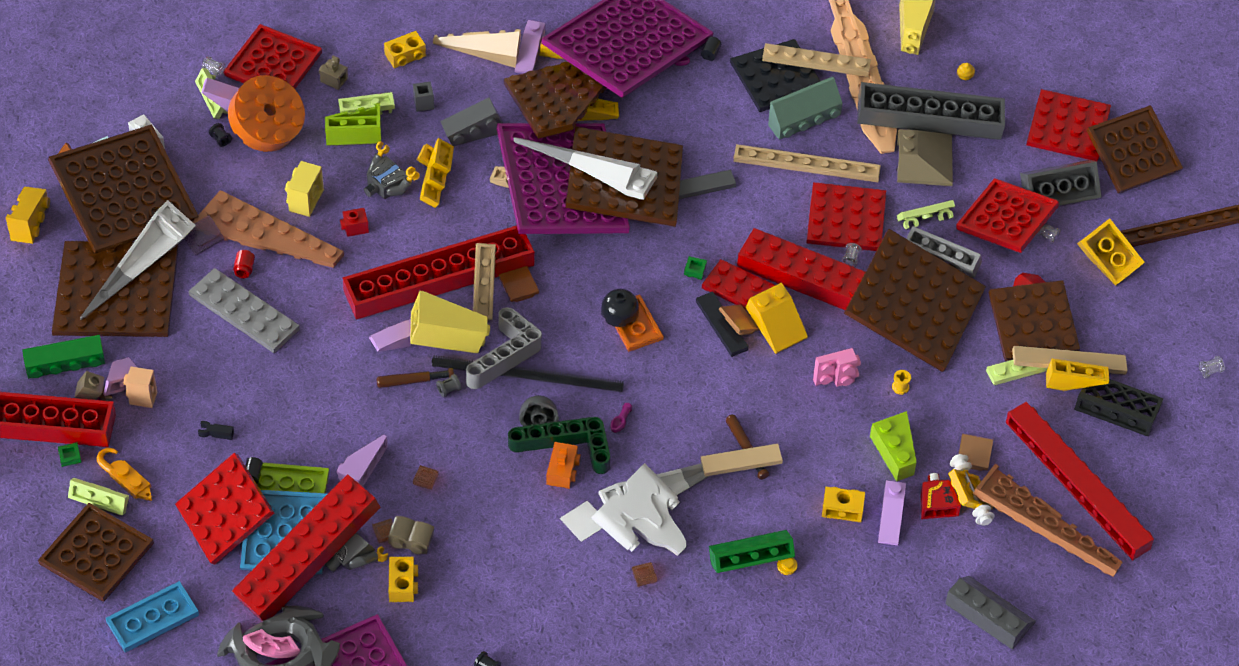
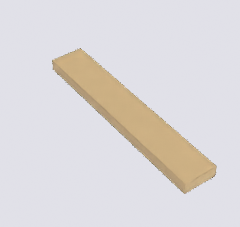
[1012,346,1128,375]

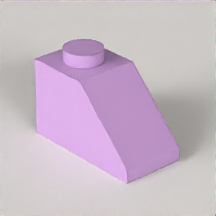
[103,357,137,396]

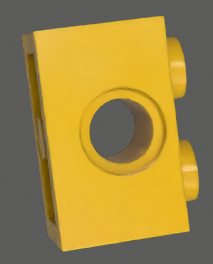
[821,487,865,522]

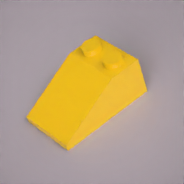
[1077,219,1145,286]
[746,283,808,354]

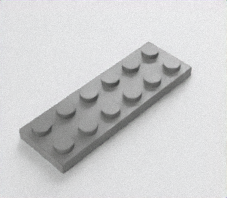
[189,268,300,353]

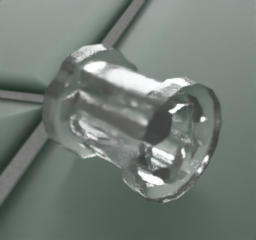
[202,56,226,78]
[1036,222,1061,244]
[841,243,862,267]
[1199,356,1225,378]

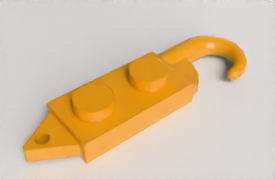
[97,448,152,501]

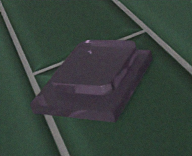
[184,215,224,256]

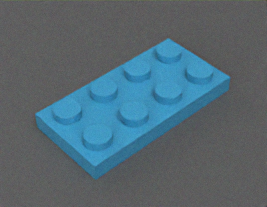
[105,581,199,653]

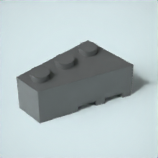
[440,97,503,146]

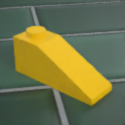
[1046,358,1109,391]

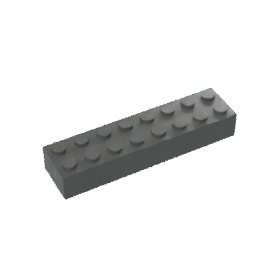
[857,82,1005,140]

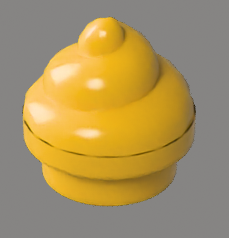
[957,63,975,80]

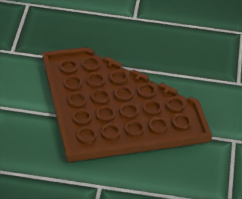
[504,62,607,139]

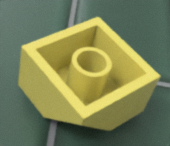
[285,161,324,217]

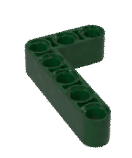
[508,417,610,474]

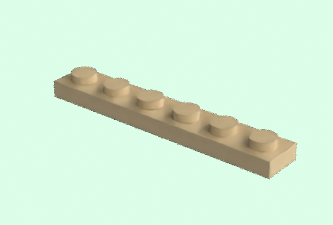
[762,43,871,77]

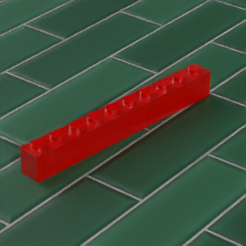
[1006,402,1154,561]

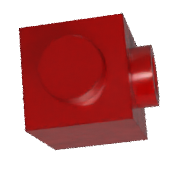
[340,208,369,237]

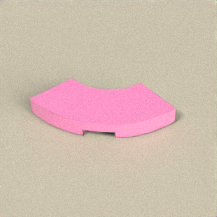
[243,629,300,658]

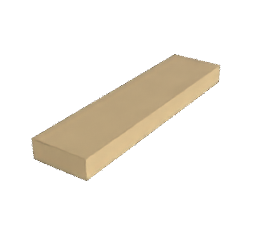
[473,243,496,320]
[701,444,783,477]

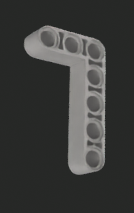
[466,307,542,389]

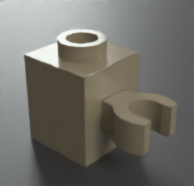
[319,55,348,90]
[75,371,112,401]

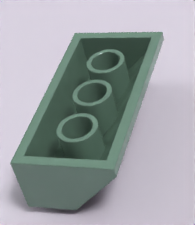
[768,77,842,140]

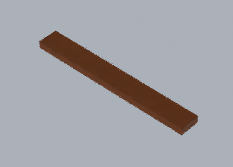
[1120,204,1239,247]

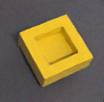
[416,143,434,167]

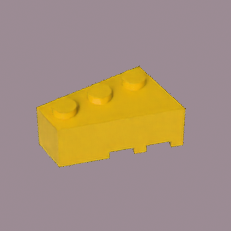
[5,186,50,244]

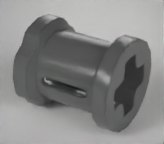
[436,374,461,398]

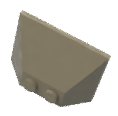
[897,129,953,186]

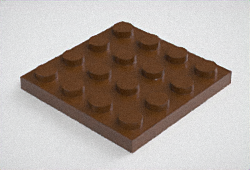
[1086,105,1183,194]
[988,280,1080,361]
[38,503,154,602]

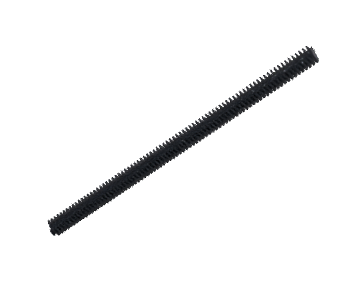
[431,355,624,392]

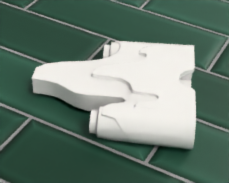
[592,463,686,556]

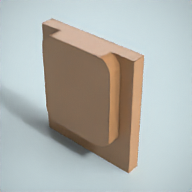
[719,305,760,335]
[959,434,993,471]

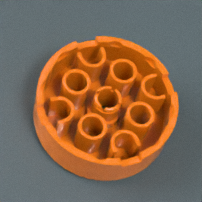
[228,75,305,152]

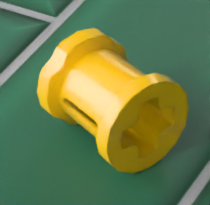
[892,370,911,395]

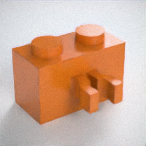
[546,442,581,489]

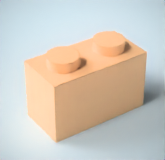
[123,367,158,408]

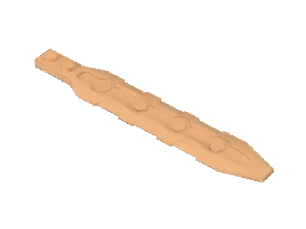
[829,0,897,154]

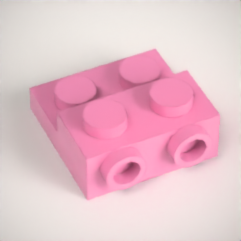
[813,348,861,387]

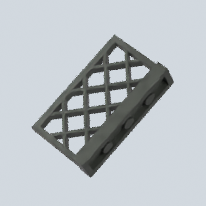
[1074,379,1164,436]

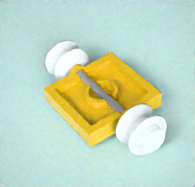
[948,454,995,526]

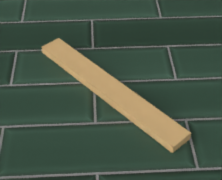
[733,144,881,182]

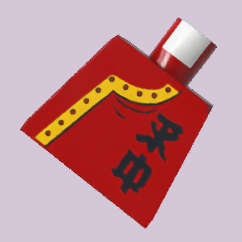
[921,473,961,519]

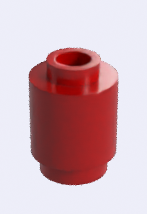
[233,250,255,279]

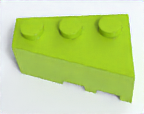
[325,103,381,145]
[870,411,917,482]

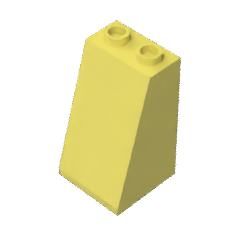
[899,0,936,55]
[410,291,490,353]

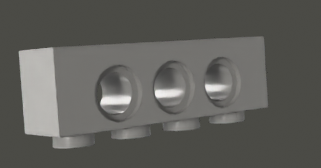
[906,226,982,278]

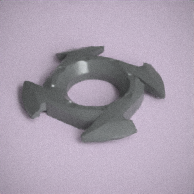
[217,606,340,666]

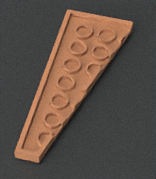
[191,190,344,268]
[973,464,1122,577]

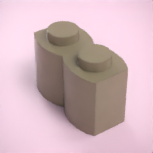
[388,516,434,554]

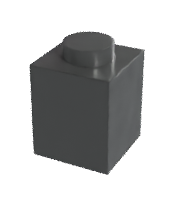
[413,81,434,112]

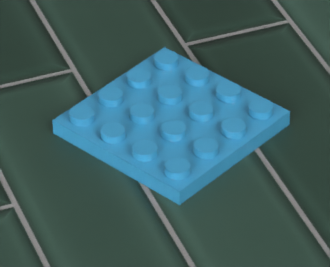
[240,490,327,574]

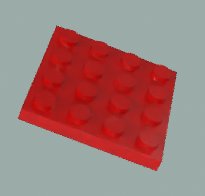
[224,24,322,89]
[1026,89,1111,162]
[956,178,1059,253]
[806,182,886,251]
[175,453,275,565]

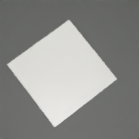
[560,501,602,542]

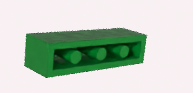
[22,335,105,379]
[709,530,795,573]

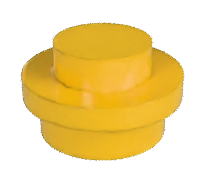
[777,557,797,575]

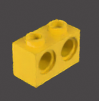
[384,31,426,68]
[388,557,418,602]

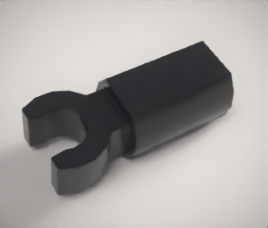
[198,421,234,440]

